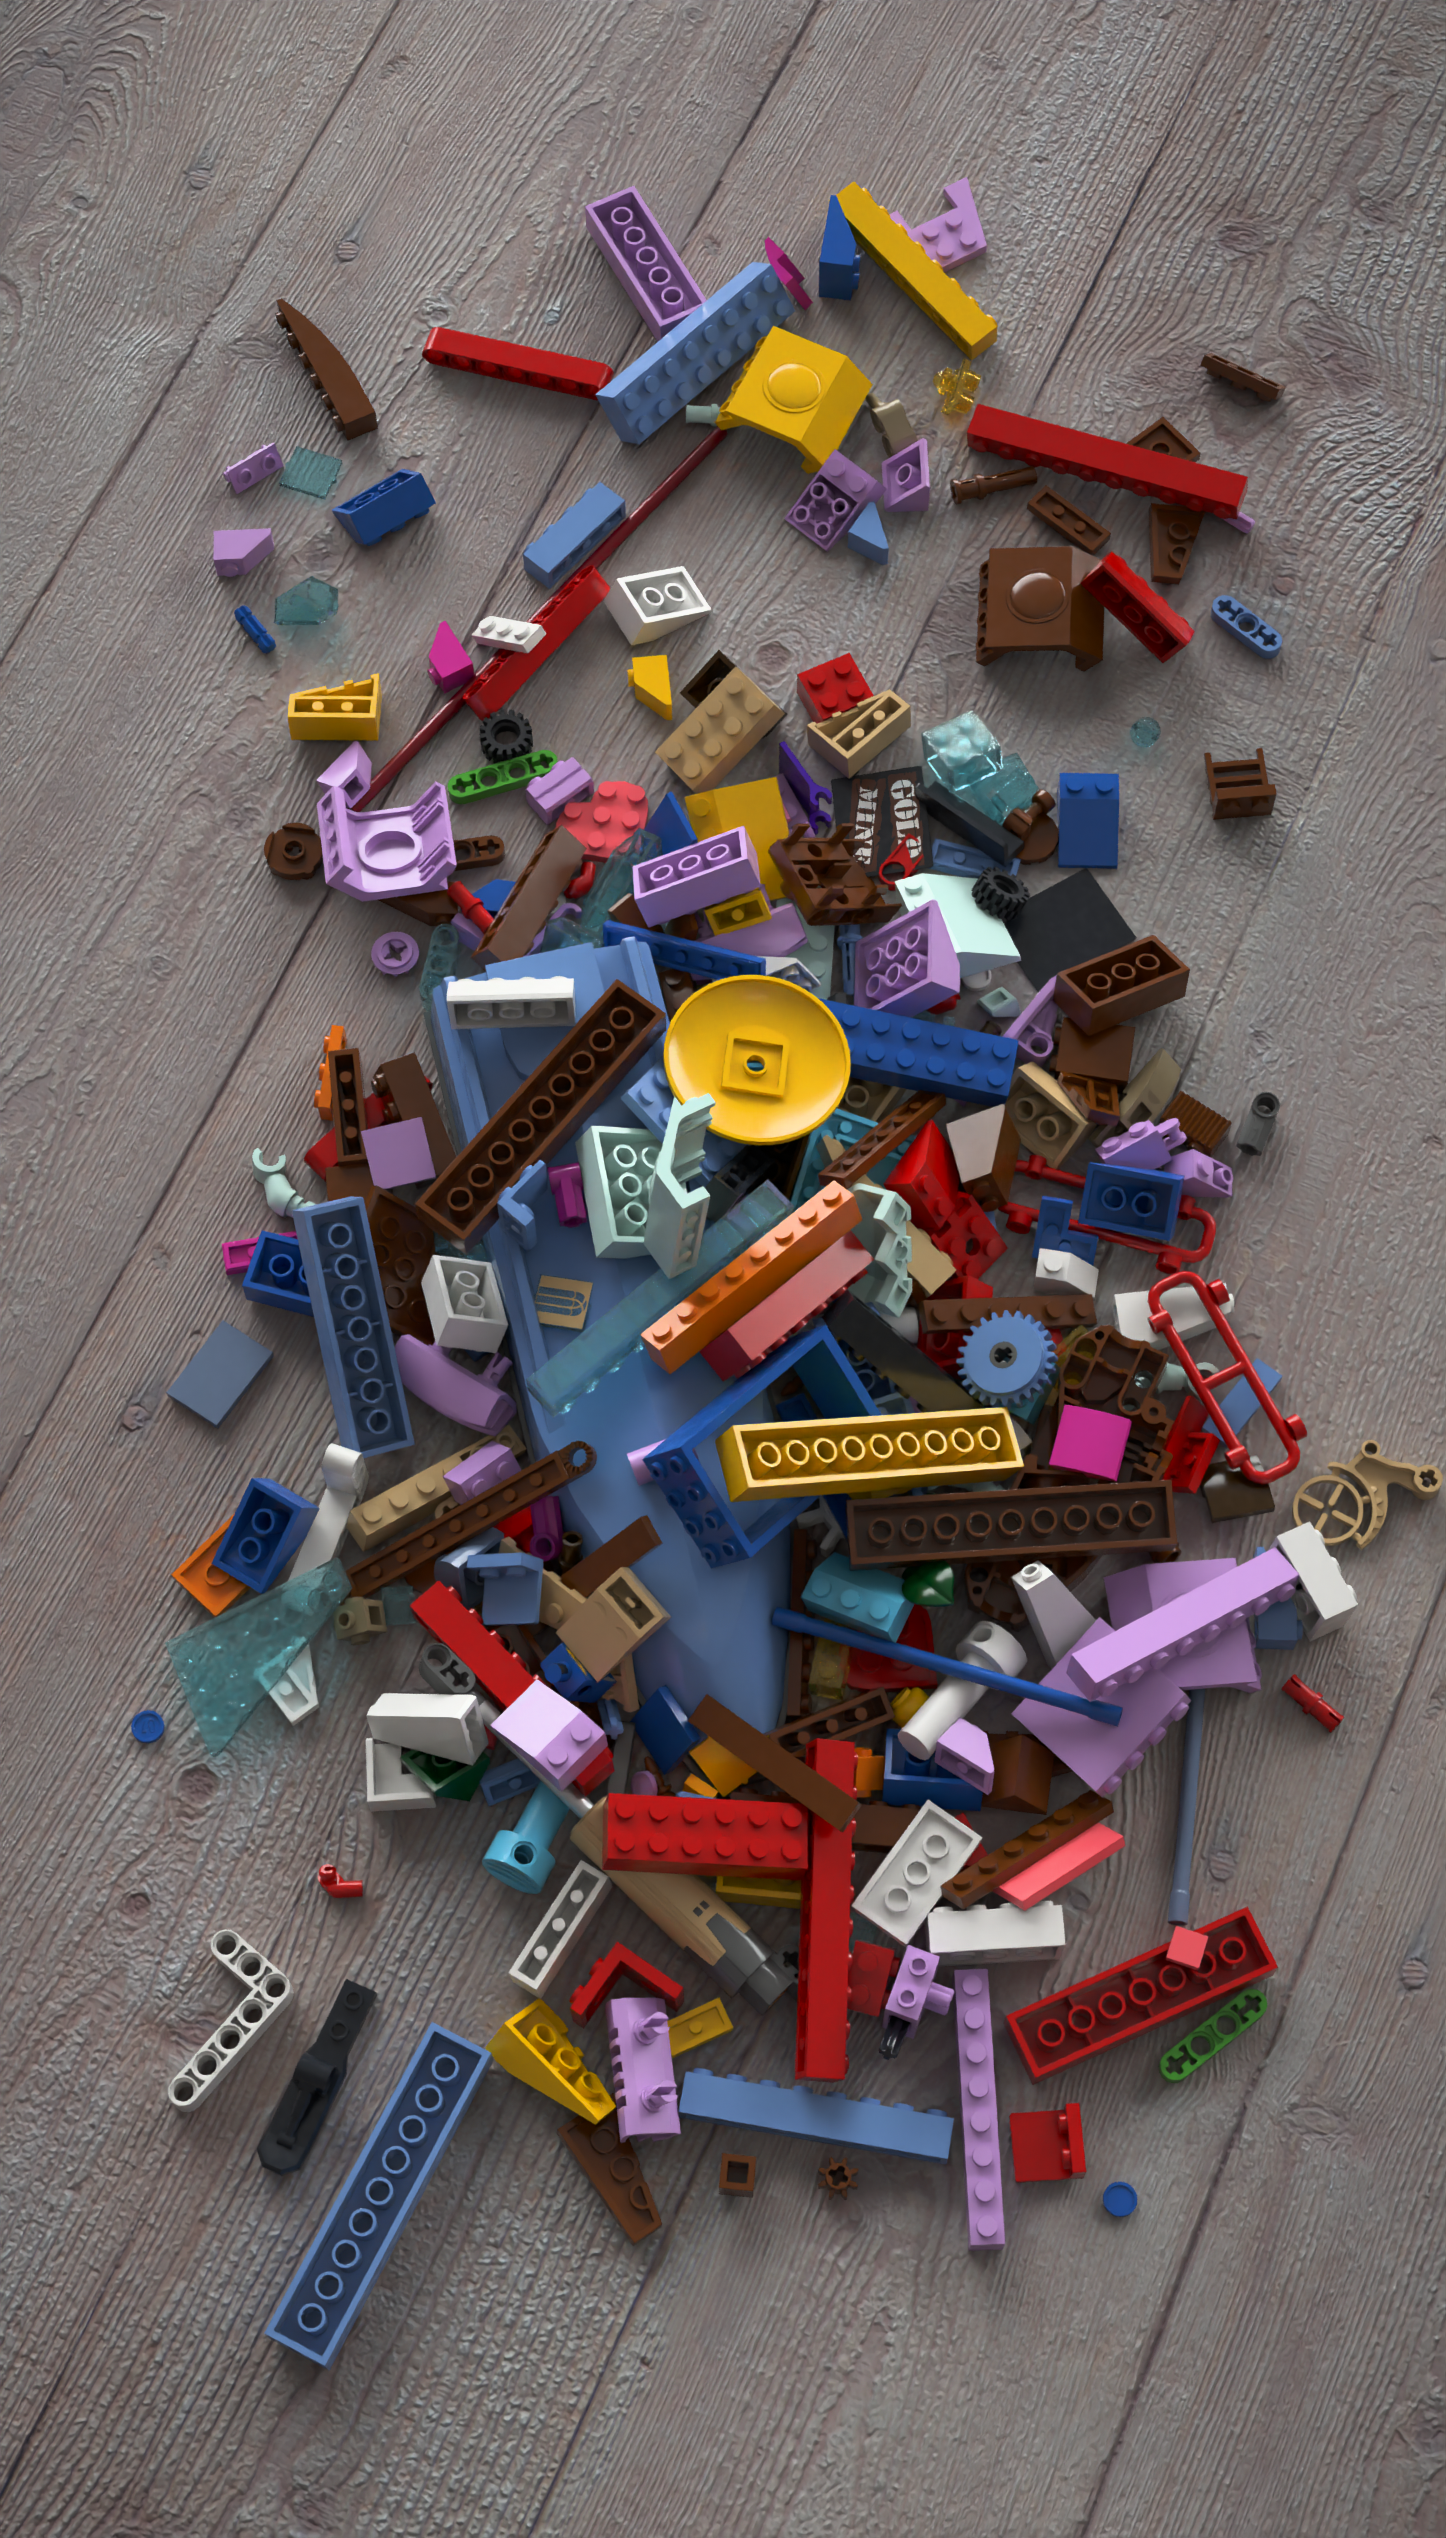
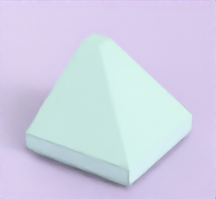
[977,987,1021,1017]

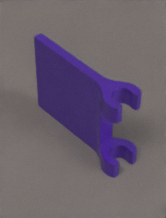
[779,741,832,835]

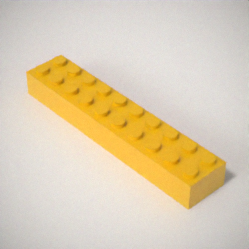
[715,1407,1024,1502]

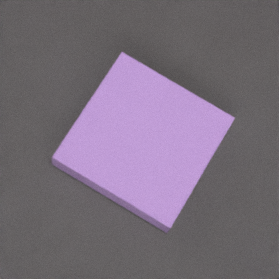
[361,1117,436,1190]

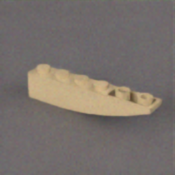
[816,1135,956,1298]
[346,1425,526,1552]

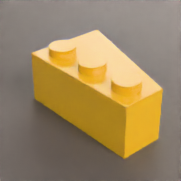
[288,673,382,741]

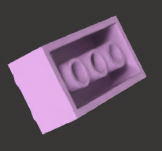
[632,826,761,928]

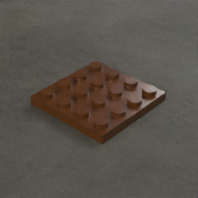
[365,1185,477,1346]

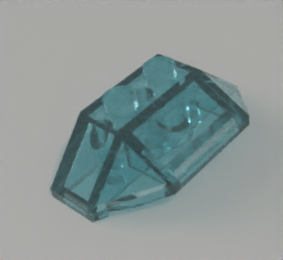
[579,828,663,942]

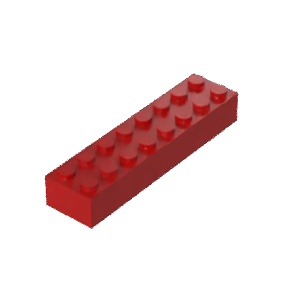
[1003,1906,1278,2085]

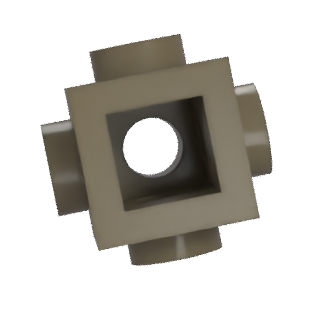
[333,1597,387,1645]

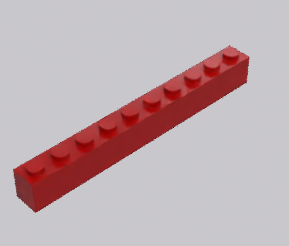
[967,404,1248,520]
[795,1738,858,2083]

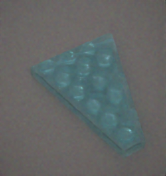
[165,1557,352,1757]

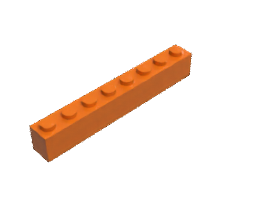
[640,1181,863,1374]

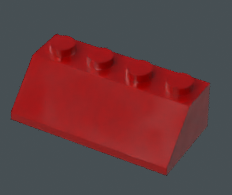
[1080,551,1195,663]

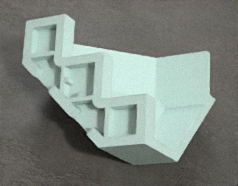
[847,1183,912,1318]

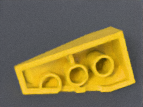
[485,1998,616,2125]

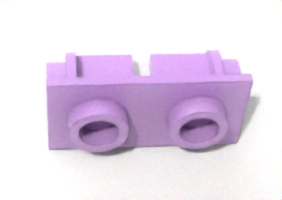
[223,443,284,494]

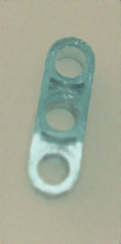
[419,924,461,1012]

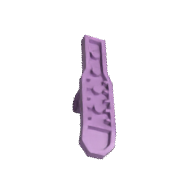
[954,975,1058,1107]

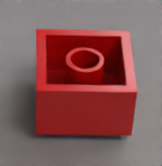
[797,653,874,724]

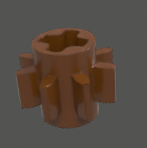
[818,2157,858,2200]

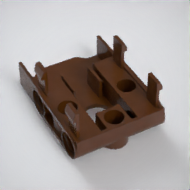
[768,823,902,926]

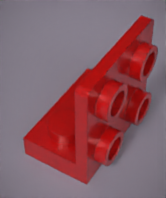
[1009,2103,1086,2183]

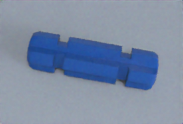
[234,605,276,654]

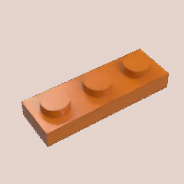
[314,1025,347,1121]

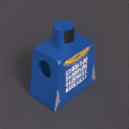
[540,1642,617,1703]

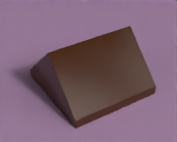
[981,1735,1054,1815]

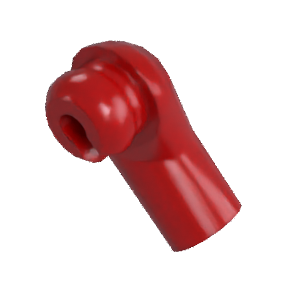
[318,1864,363,1898]

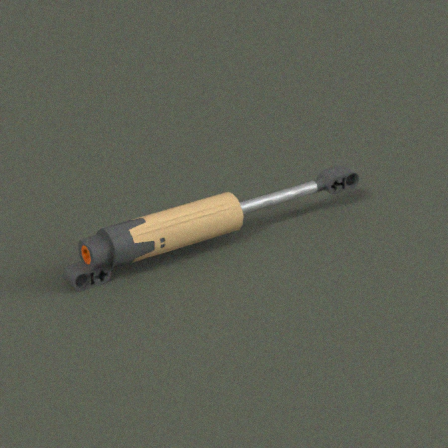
[419,1643,799,2016]

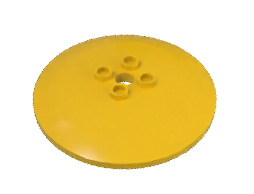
[663,975,851,1145]

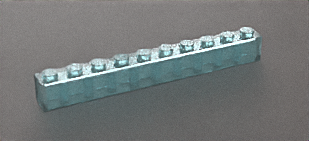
[526,1180,794,1418]

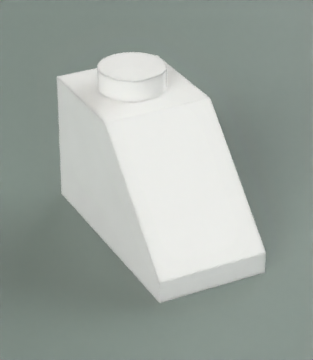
[1033,1248,1099,1300]

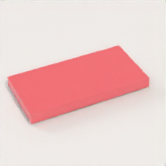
[993,1822,1125,1911]

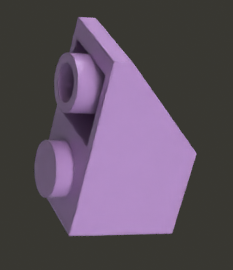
[316,741,372,809]
[1164,1149,1233,1198]

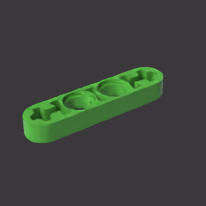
[448,750,558,805]
[1158,1989,1267,2083]

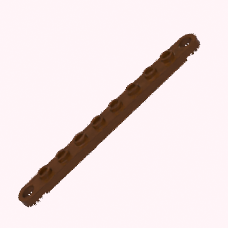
[321,1441,597,1610]

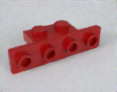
[1163,1396,1220,1494]

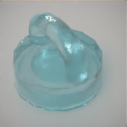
[1130,717,1161,747]

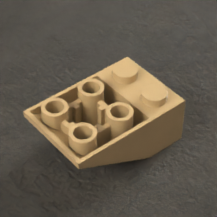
[556,1567,671,1682]

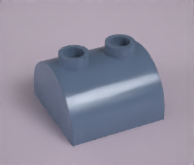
[434,1527,504,1610]

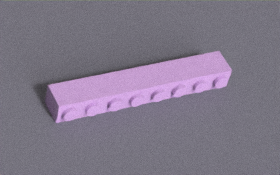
[1066,1547,1300,1702]
[952,1969,1005,2251]

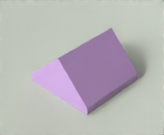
[882,438,930,512]

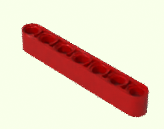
[422,327,614,400]
[463,565,611,721]

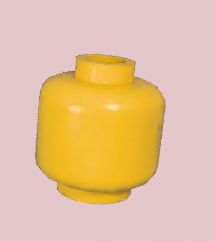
[890,1687,929,1728]

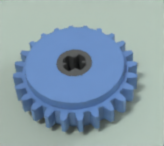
[956,1310,1058,1410]

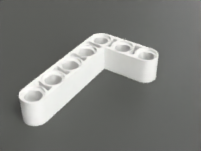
[281,1443,369,1616]
[168,1929,294,2112]

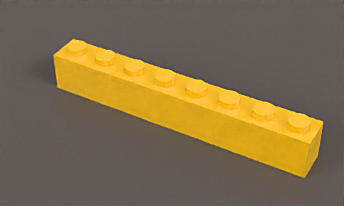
[829,181,998,361]

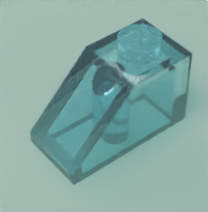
[274,576,339,625]

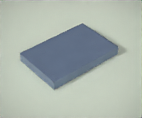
[166,1320,274,1429]

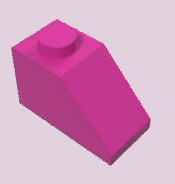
[427,621,474,694]

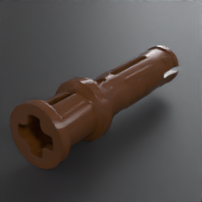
[950,465,1037,505]

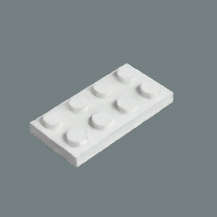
[851,1800,983,1947]

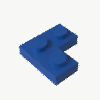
[1032,1196,1098,1266]

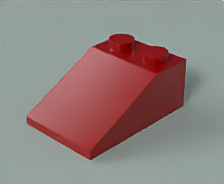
[883,1120,960,1229]

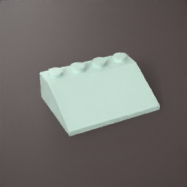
[895,873,1021,978]
[575,1126,687,1259]

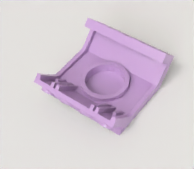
[317,781,457,902]
[1104,1558,1262,1693]

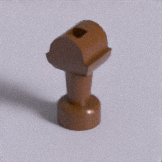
[1002,789,1056,841]

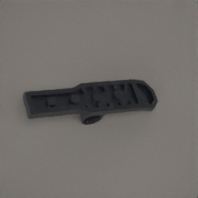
[257,1979,377,2176]

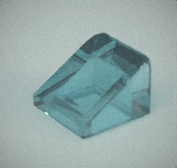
[381,1586,416,1625]

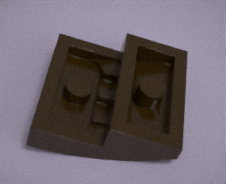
[1200,1455,1275,1523]

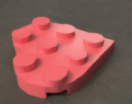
[556,781,648,867]

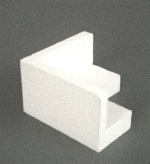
[366,1738,436,1812]

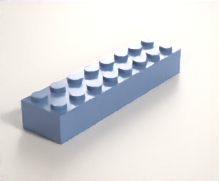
[595,262,795,444]
[292,1196,415,1458]

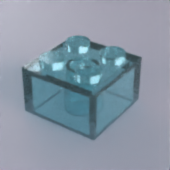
[921,710,1003,793]

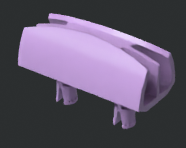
[691,884,808,985]
[395,1334,517,1436]
[605,1998,681,2143]

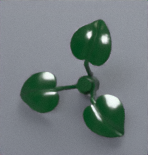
[884,1493,954,1607]

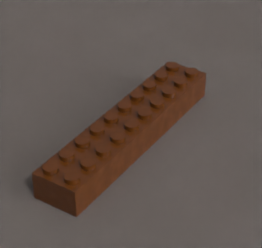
[415,979,666,1255]
[845,1480,1177,1571]

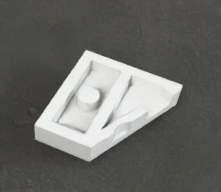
[254,1637,319,1726]

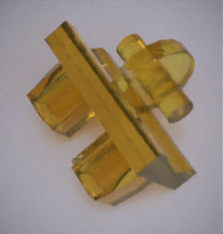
[933,358,981,415]

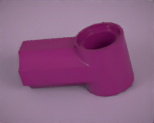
[547,1162,587,1228]
[530,1496,566,1562]

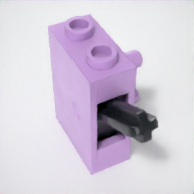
[878,1945,954,2060]

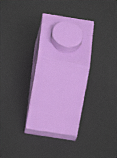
[213,528,274,577]
[935,1718,994,1795]

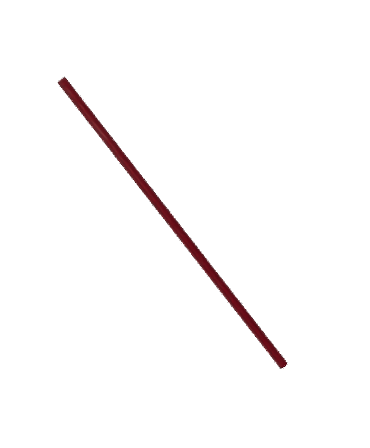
[346,426,728,812]

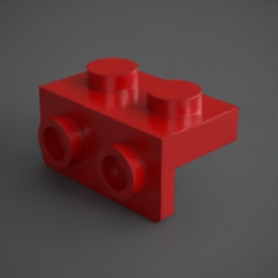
[847,1940,901,2017]

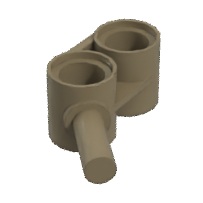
[865,393,918,458]

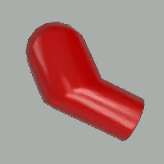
[563,862,596,899]

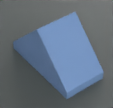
[848,501,889,565]

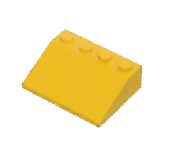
[684,777,790,902]

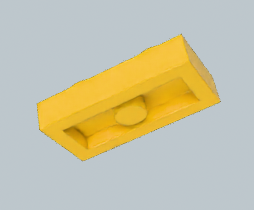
[667,1997,733,2059]

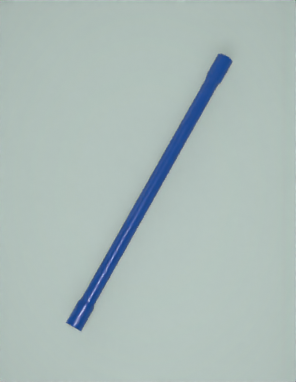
[772,1606,1123,1727]

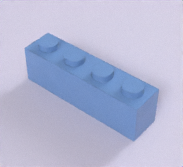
[523,482,626,589]

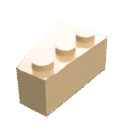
[807,689,911,778]

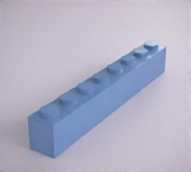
[679,2068,954,2165]

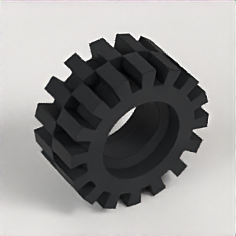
[479,709,533,764]
[971,867,1030,920]

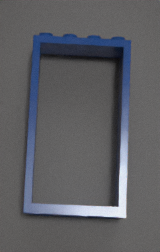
[642,1325,881,1569]

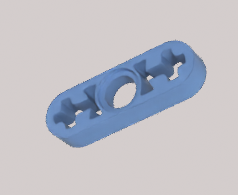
[1211,595,1282,659]

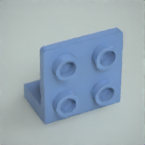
[497,1160,548,1252]
[467,1552,544,1626]

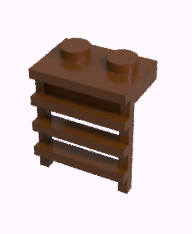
[1204,748,1277,820]

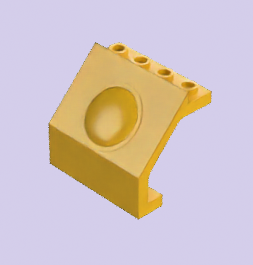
[714,326,873,474]

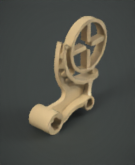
[1292,1440,1443,1550]

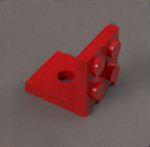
[922,1191,1008,1280]
[569,1942,684,2029]

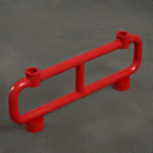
[997,1155,1216,1275]
[1147,1271,1307,1484]

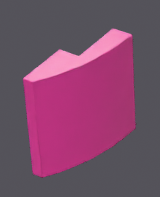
[764,237,813,310]
[1049,1405,1132,1482]

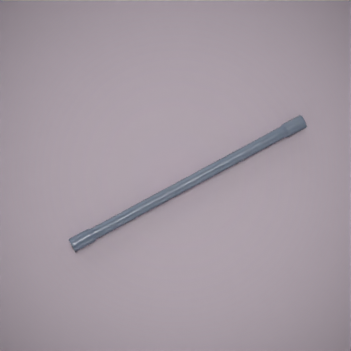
[1168,1688,1205,1926]

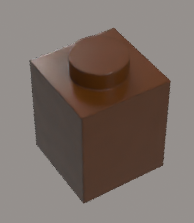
[719,2153,756,2198]

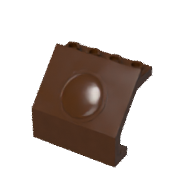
[976,546,1104,672]

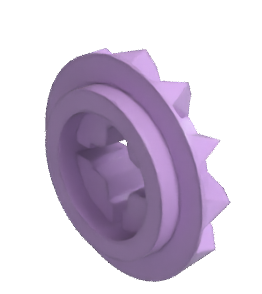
[371,932,419,977]

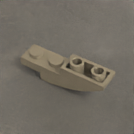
[1088,1048,1181,1148]

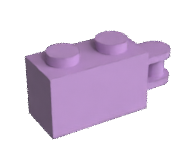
[1095,1118,1187,1170]

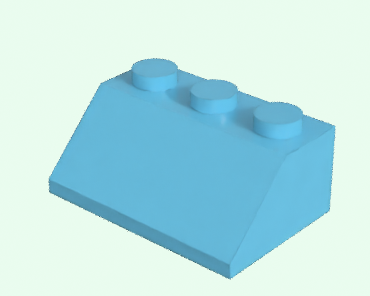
[801,1552,914,1643]

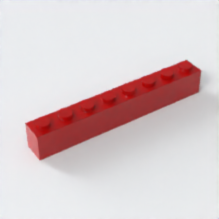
[409,1581,615,1797]

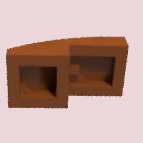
[664,913,698,941]

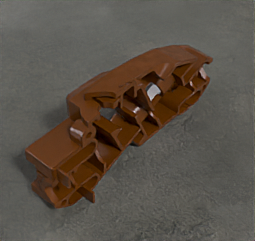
[964,1324,1174,1632]

